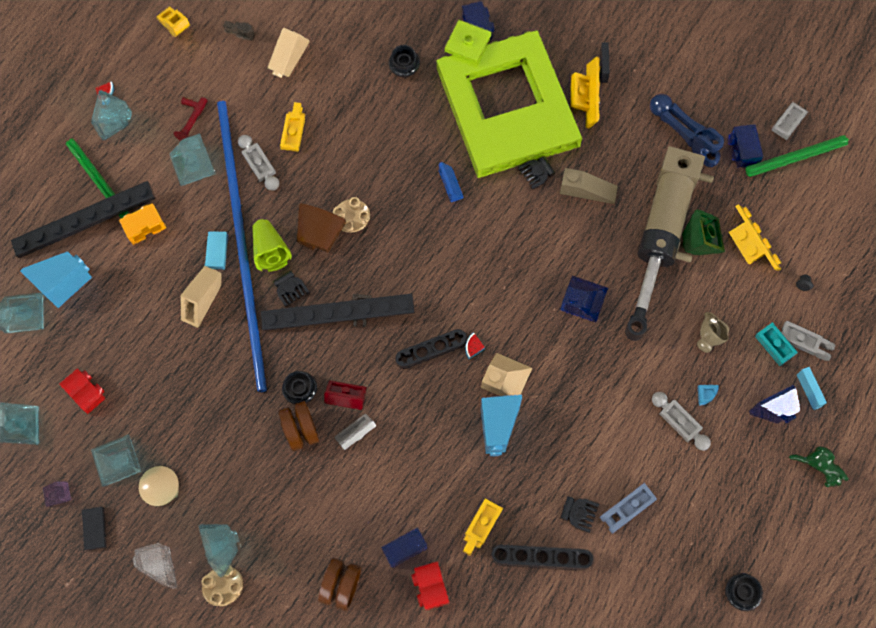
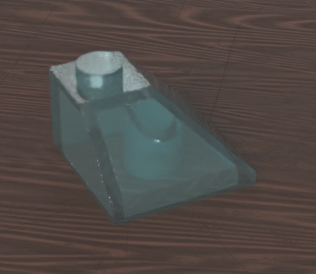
[91,90,132,140]
[169,134,215,186]
[0,292,43,333]
[0,403,39,445]
[91,435,141,487]
[199,524,239,577]

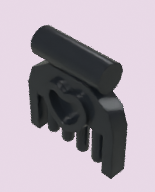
[518,156,556,190]
[273,270,310,308]
[560,496,599,533]

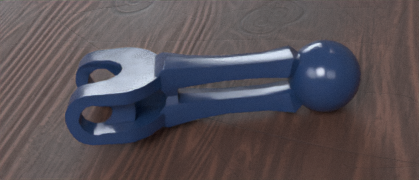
[650,94,724,167]

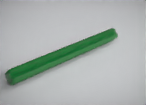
[746,135,848,177]
[66,138,129,219]

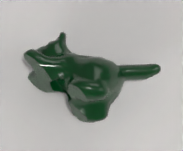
[789,447,849,488]

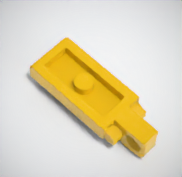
[280,102,305,152]
[463,498,503,556]

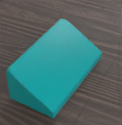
[755,322,798,366]

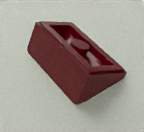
[324,380,367,410]

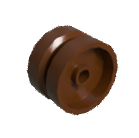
[278,401,320,452]
[318,557,362,611]

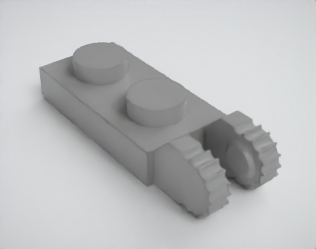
[781,321,836,361]

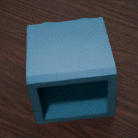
[20,252,92,308]
[481,394,522,456]

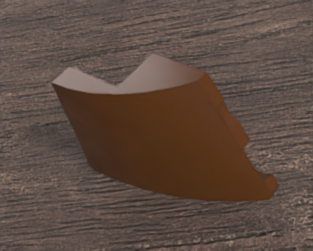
[297,203,346,253]

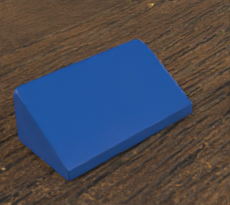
[439,162,463,202]

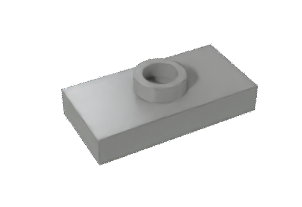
[772,102,808,140]
[334,414,376,450]

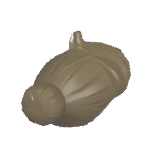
[697,312,729,353]

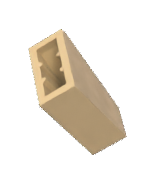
[268,28,310,78]
[181,266,221,328]

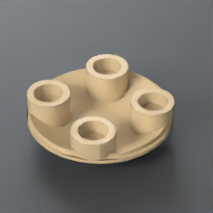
[333,197,370,233]
[139,466,179,506]
[202,564,243,606]

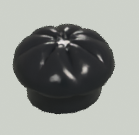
[388,45,420,77]
[282,371,317,405]
[725,573,763,611]

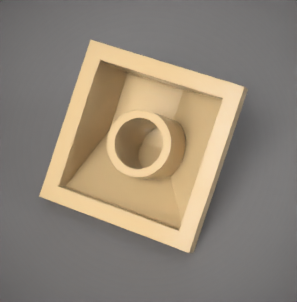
[481,353,532,396]

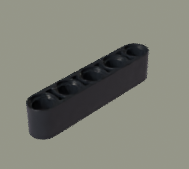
[491,545,594,570]

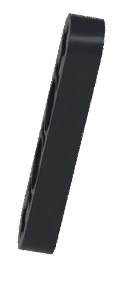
[395,329,467,369]

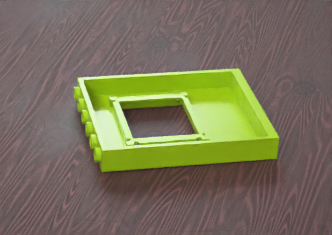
[437,30,582,178]

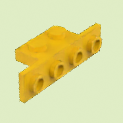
[571,57,600,128]
[729,204,781,271]

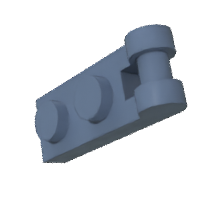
[599,483,657,534]

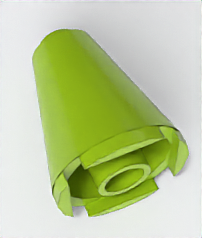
[253,219,292,272]

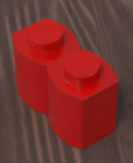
[59,368,106,414]
[411,561,450,611]

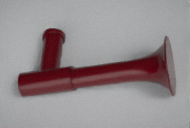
[173,97,208,144]

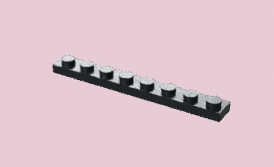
[11,181,156,258]
[261,293,415,331]

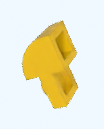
[157,7,190,37]

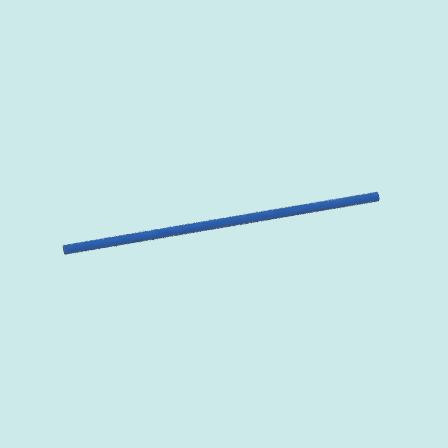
[217,101,267,392]

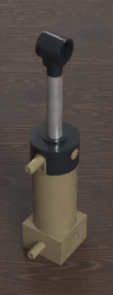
[625,146,714,341]

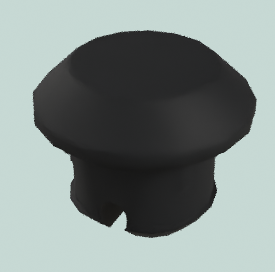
[796,274,814,291]

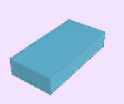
[205,232,228,269]
[797,367,827,410]

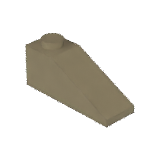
[560,168,618,204]

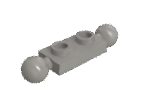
[238,135,279,191]
[652,392,711,451]

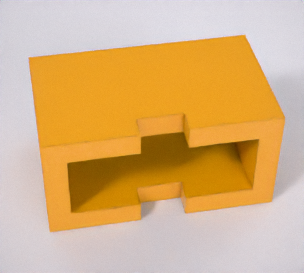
[119,203,166,245]

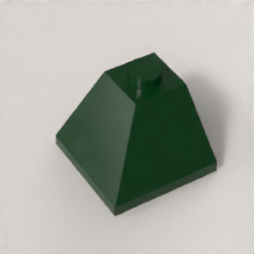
[682,209,725,255]

